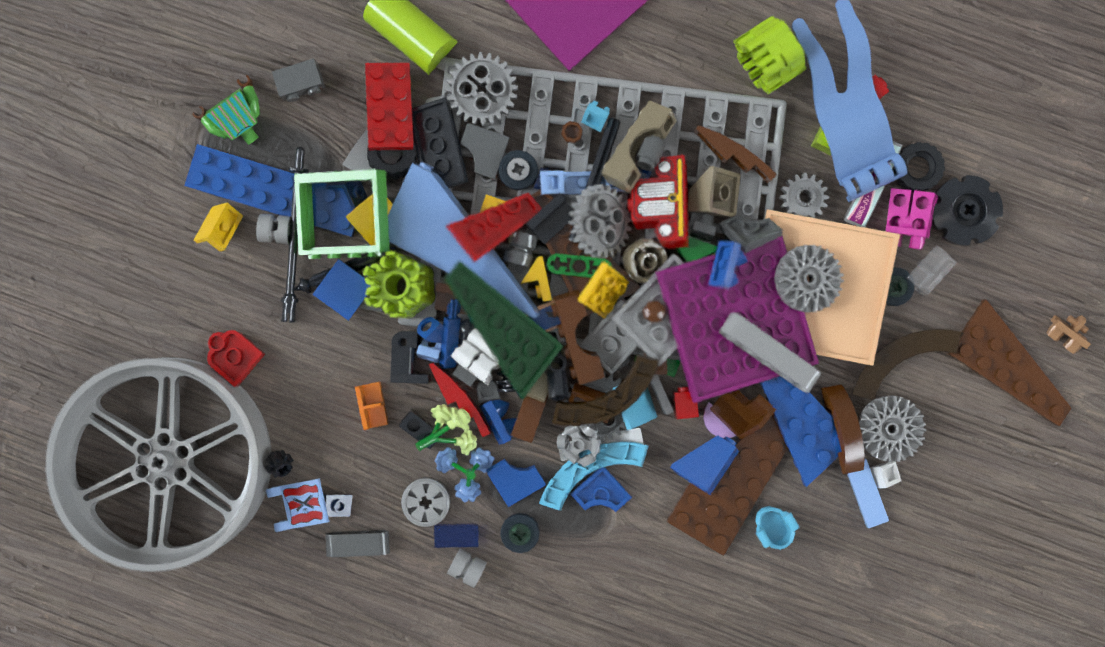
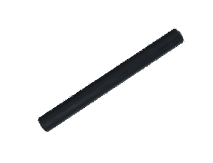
[569,117,621,244]

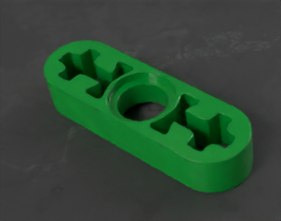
[547,254,612,278]

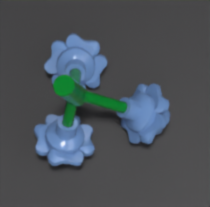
[435,447,495,503]

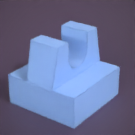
[417,338,441,363]

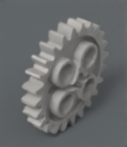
[446,52,518,126]
[569,184,632,258]

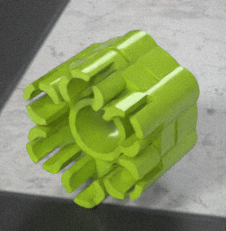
[733,16,807,95]
[363,251,435,319]

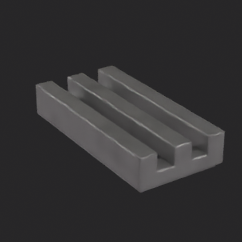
[651,375,673,415]

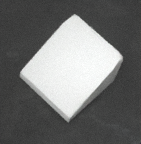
[870,461,901,488]

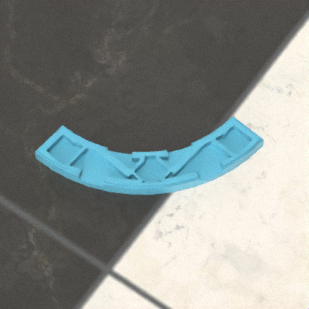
[539,442,649,511]

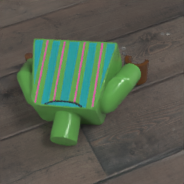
[193,75,260,145]

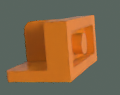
[355,382,389,430]

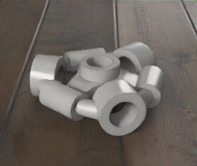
[557,423,601,467]

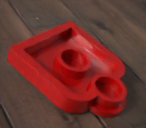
[207,330,265,388]

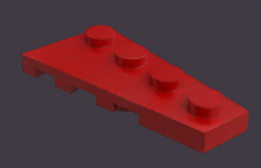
[446,192,542,263]

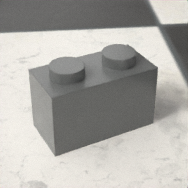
[272,58,326,102]

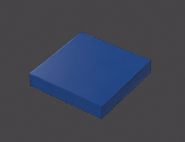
[313,259,371,321]

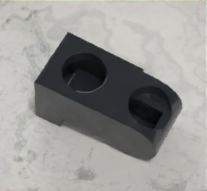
[399,408,442,449]

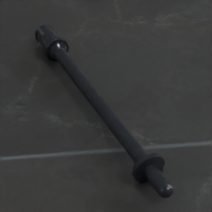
[281,147,309,323]

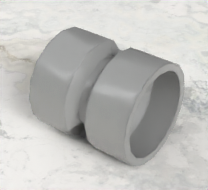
[256,213,291,244]
[446,548,487,588]

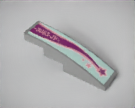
[843,140,902,228]

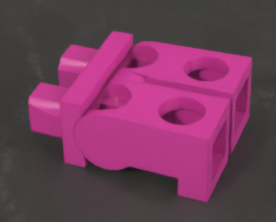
[885,188,938,250]

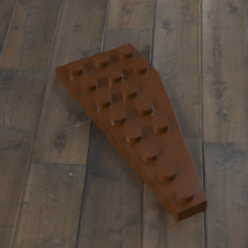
[667,414,788,556]

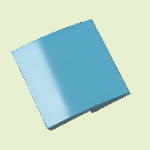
[613,386,658,430]

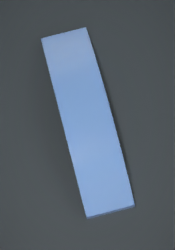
[540,171,626,195]

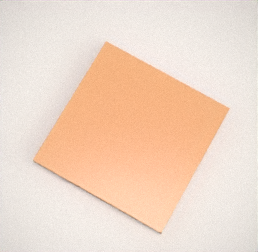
[765,209,900,366]

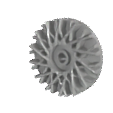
[775,245,844,312]
[858,395,927,462]

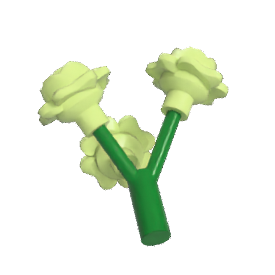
[415,404,477,455]

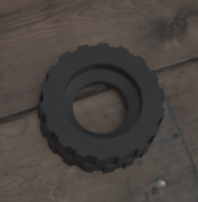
[892,142,945,192]
[367,143,416,180]

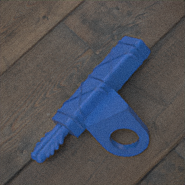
[417,299,461,369]

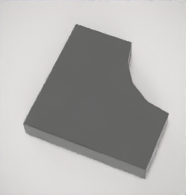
[460,123,510,180]
[719,215,783,253]

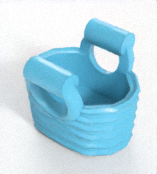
[755,506,800,550]

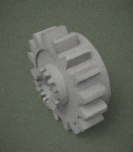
[779,173,829,218]

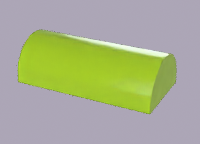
[363,0,458,75]

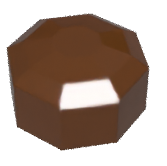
[561,121,583,144]
[642,300,666,323]

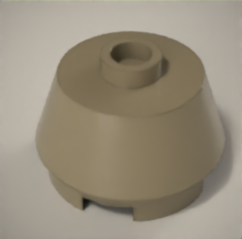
[623,239,667,283]

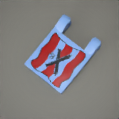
[266,478,329,532]

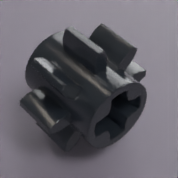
[265,450,294,478]

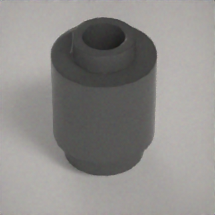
[636,136,665,171]

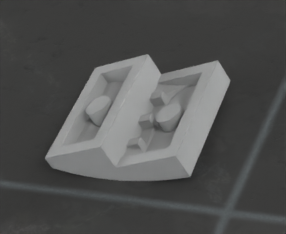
[342,129,403,183]

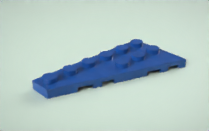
[759,376,842,487]

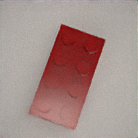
[365,63,413,150]

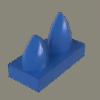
[708,241,748,289]
[479,400,517,445]

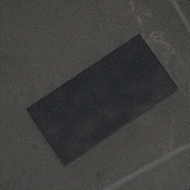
[412,97,469,188]

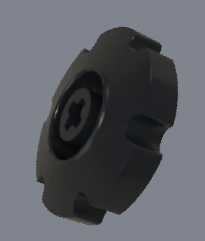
[932,175,1003,246]

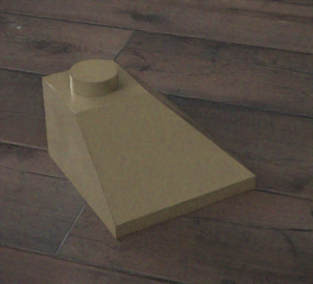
[688,166,741,218]

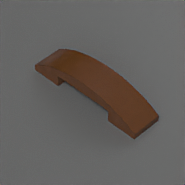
[821,384,864,475]

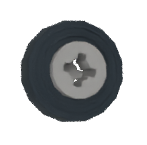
[499,150,539,191]

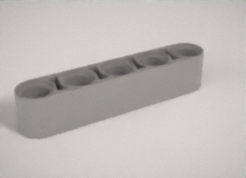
[719,312,821,393]

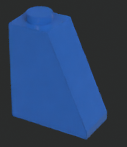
[670,435,739,495]

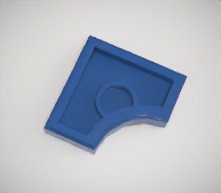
[486,459,546,507]
[570,467,632,512]

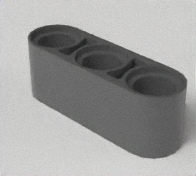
[325,530,390,557]

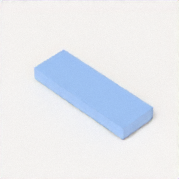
[847,458,889,528]

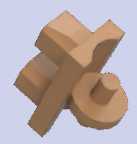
[1046,315,1091,354]

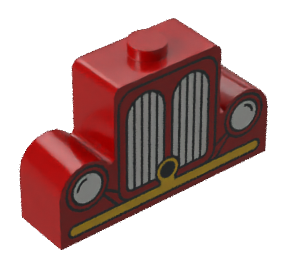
[628,155,689,248]

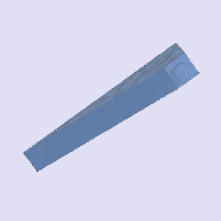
[388,162,541,319]

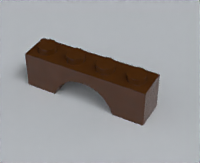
[550,289,605,385]

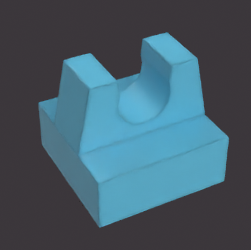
[581,101,610,132]

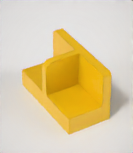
[194,202,243,252]

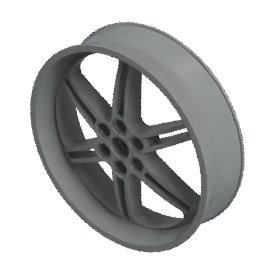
[46,357,272,571]

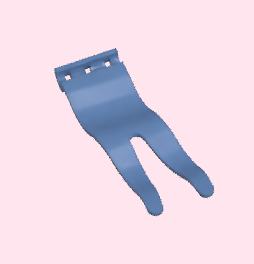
[791,0,907,202]

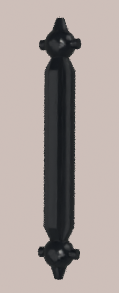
[295,247,397,294]

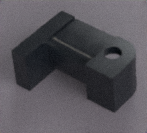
[390,331,430,384]

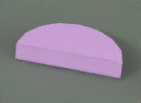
[703,402,736,438]

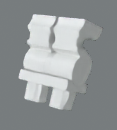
[451,328,500,386]

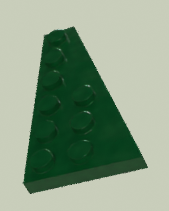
[444,261,563,400]

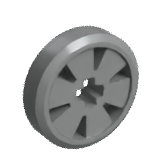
[401,477,450,527]

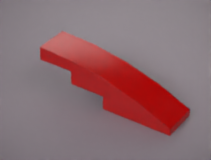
[429,362,492,437]

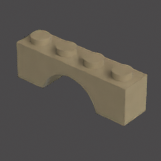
[601,100,677,193]

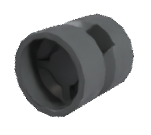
[503,231,538,268]

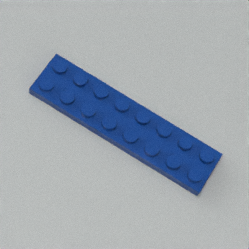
[184,144,364,237]

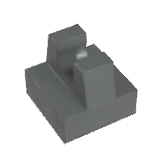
[689,213,716,241]

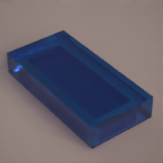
[434,524,479,548]

